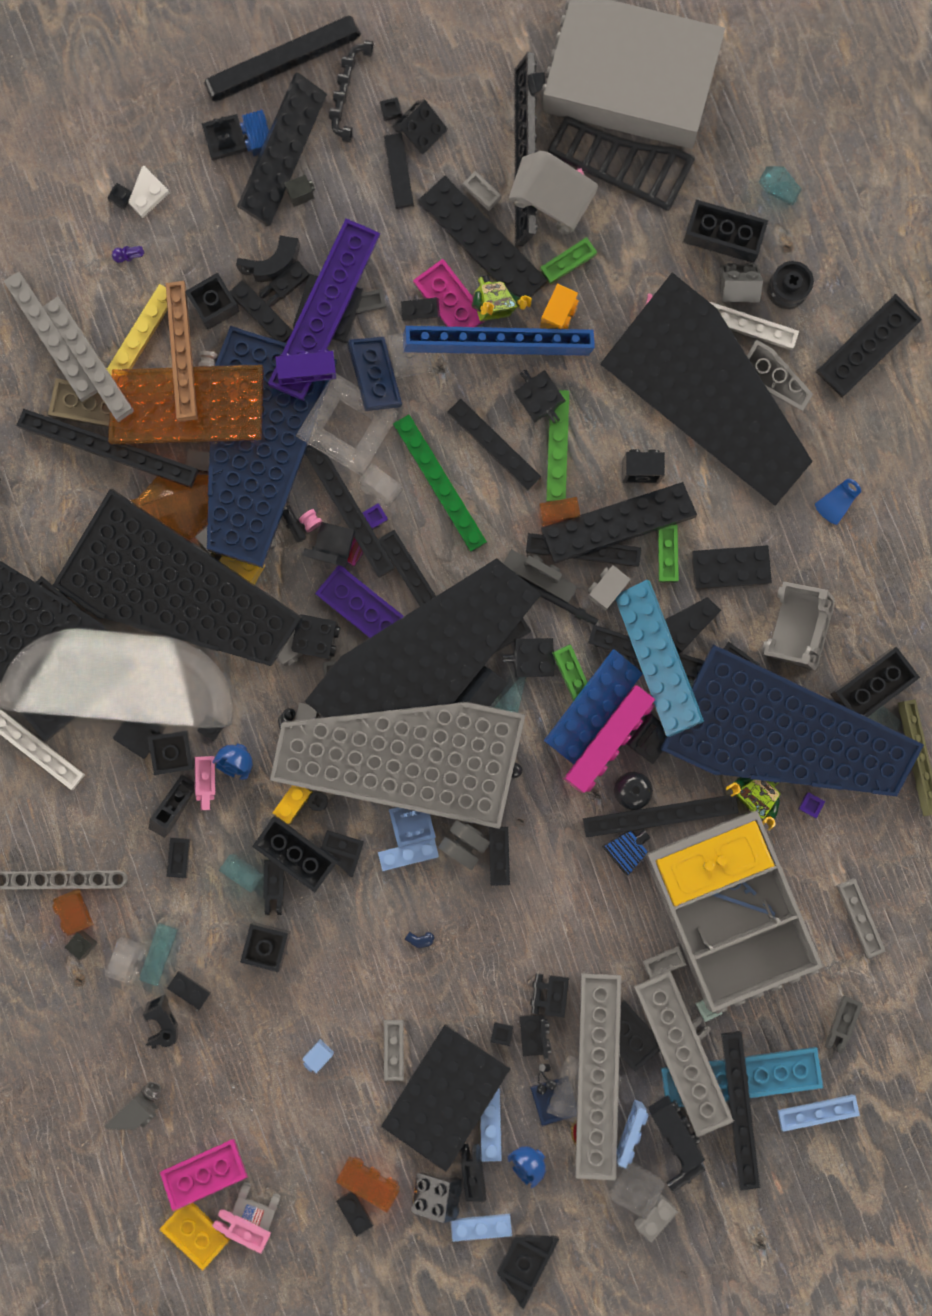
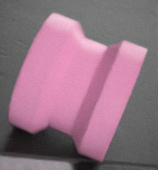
[298,509,323,533]

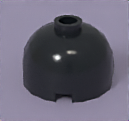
[614,771,653,810]

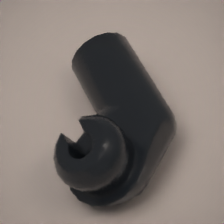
[278,708,296,730]

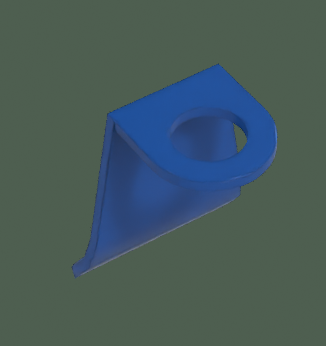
[815,479,861,525]

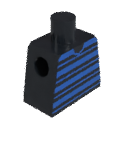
[602,829,651,876]

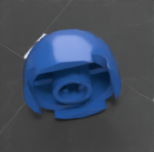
[212,744,253,780]
[507,1146,546,1188]

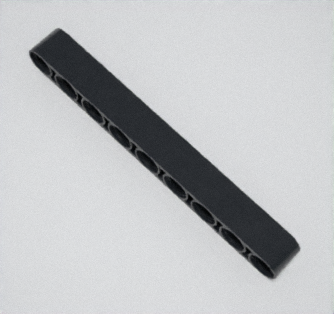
[204,16,361,102]

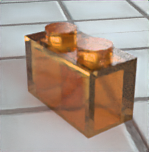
[538,497,580,526]
[52,889,94,936]

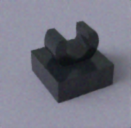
[107,183,132,210]

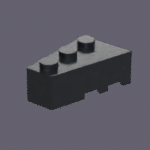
[665,597,721,653]
[648,1095,705,1173]

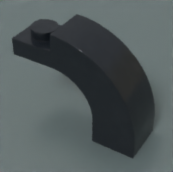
[236,235,300,282]

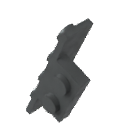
[504,549,578,603]

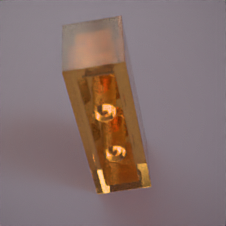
[336,1156,400,1213]

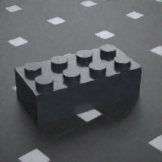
[683,199,769,263]
[830,647,920,717]

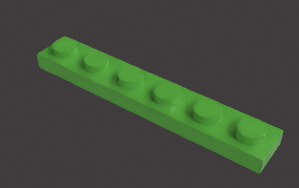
[546,390,570,503]

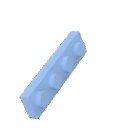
[481,1087,501,1162]
[777,1094,860,1132]

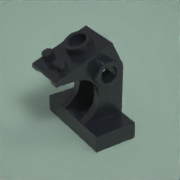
[143,994,178,1049]

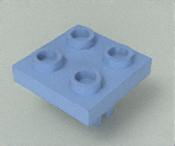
[389,807,436,847]

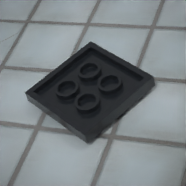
[293,274,364,344]

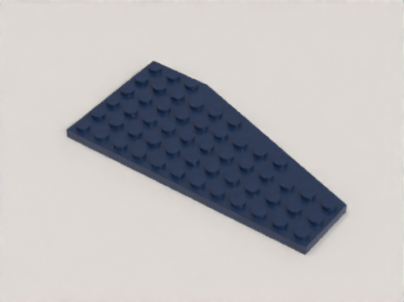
[207,326,338,568]
[661,644,924,797]

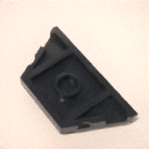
[497,1235,559,1310]

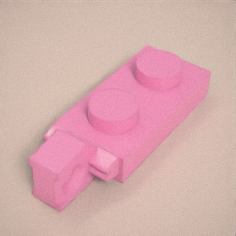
[194,756,215,811]

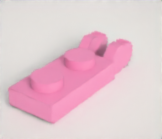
[213,1209,271,1253]

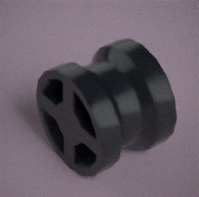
[308,792,328,811]

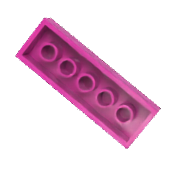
[563,685,655,793]

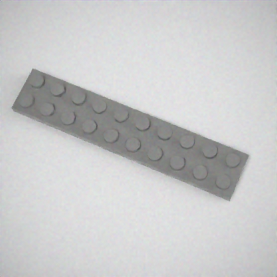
[575,973,621,1180]

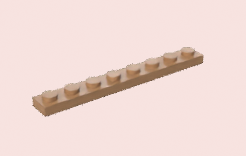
[166,281,198,422]

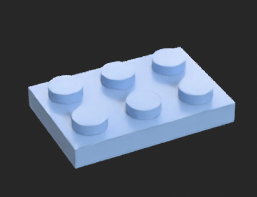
[616,1100,648,1168]

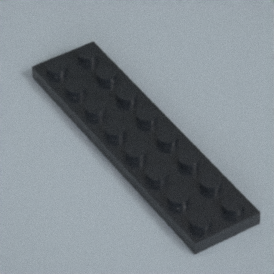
[237,72,327,226]
[418,176,547,297]
[541,482,697,564]

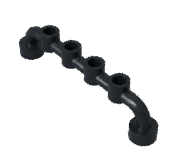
[329,40,374,143]

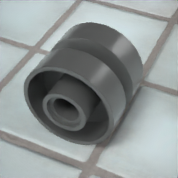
[438,820,490,870]

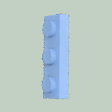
[378,838,439,871]
[451,1214,512,1242]

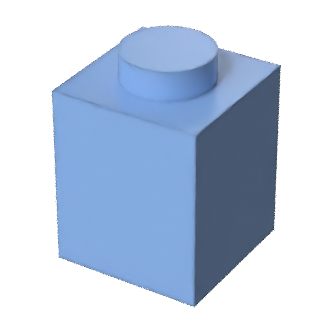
[302,1039,334,1073]

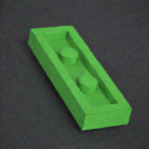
[540,237,597,285]
[658,525,679,582]
[552,644,588,701]

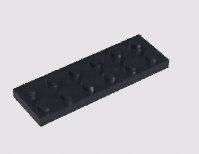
[816,294,922,398]

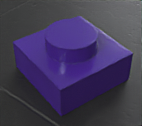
[362,503,388,530]
[798,792,825,819]

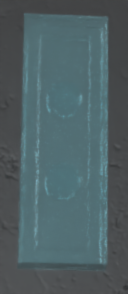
[139,923,178,986]

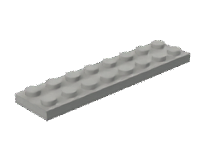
[634,971,734,1137]

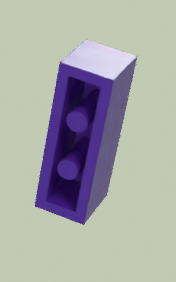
[276,349,336,385]

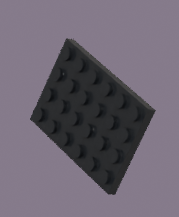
[381,1024,511,1172]

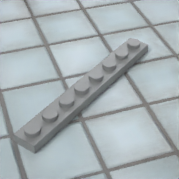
[3,271,98,402]
[43,296,134,422]

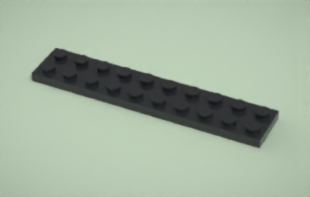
[514,52,538,247]

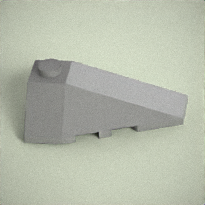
[747,340,813,411]

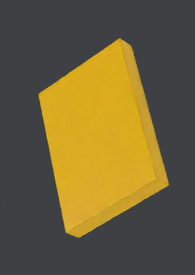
[159,1203,231,1271]

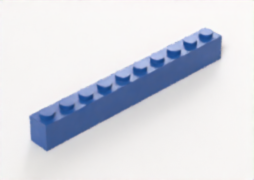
[403,326,595,356]

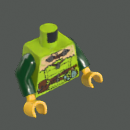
[472,275,532,322]
[726,777,780,831]

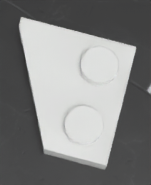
[129,166,170,218]

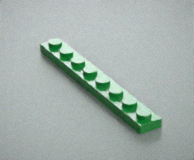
[393,415,487,552]

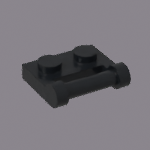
[626,713,667,764]

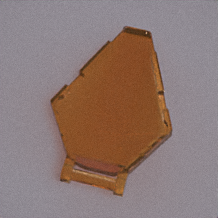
[130,474,209,541]

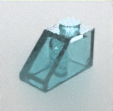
[759,166,802,205]

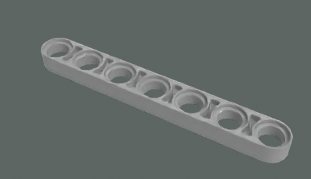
[0,870,128,889]

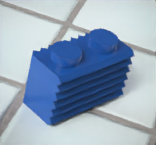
[240,110,269,157]

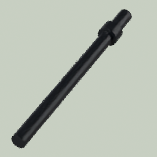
[523,579,599,625]

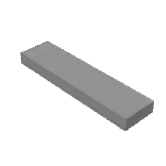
[836,878,886,959]

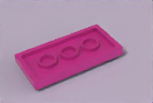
[413,259,484,327]
[160,1139,248,1211]

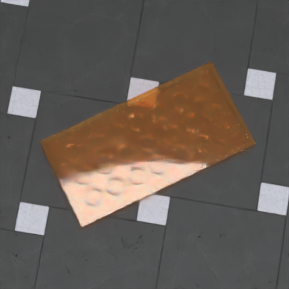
[108,365,264,444]

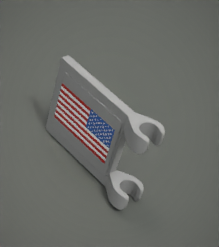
[228,1182,281,1231]

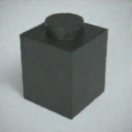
[285,175,316,207]
[64,930,98,960]

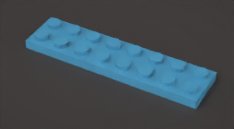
[615,580,704,737]
[661,1047,823,1107]

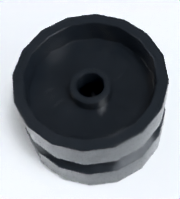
[767,261,814,310]

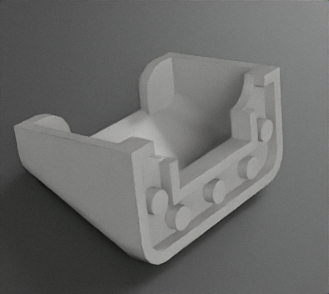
[508,151,598,234]
[762,581,835,670]

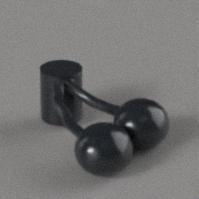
[537,1064,556,1095]

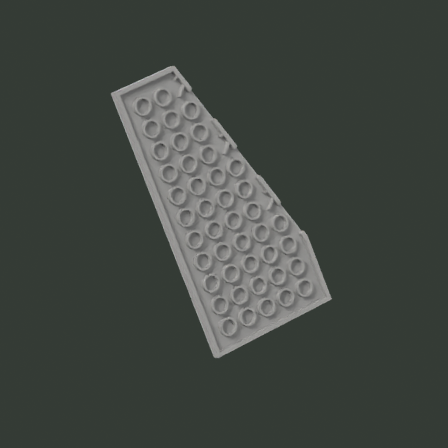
[270,702,525,829]

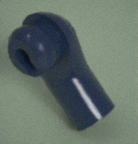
[404,931,435,949]

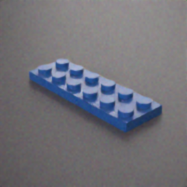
[544,650,643,764]

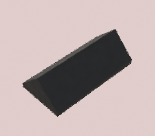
[252,815,338,893]

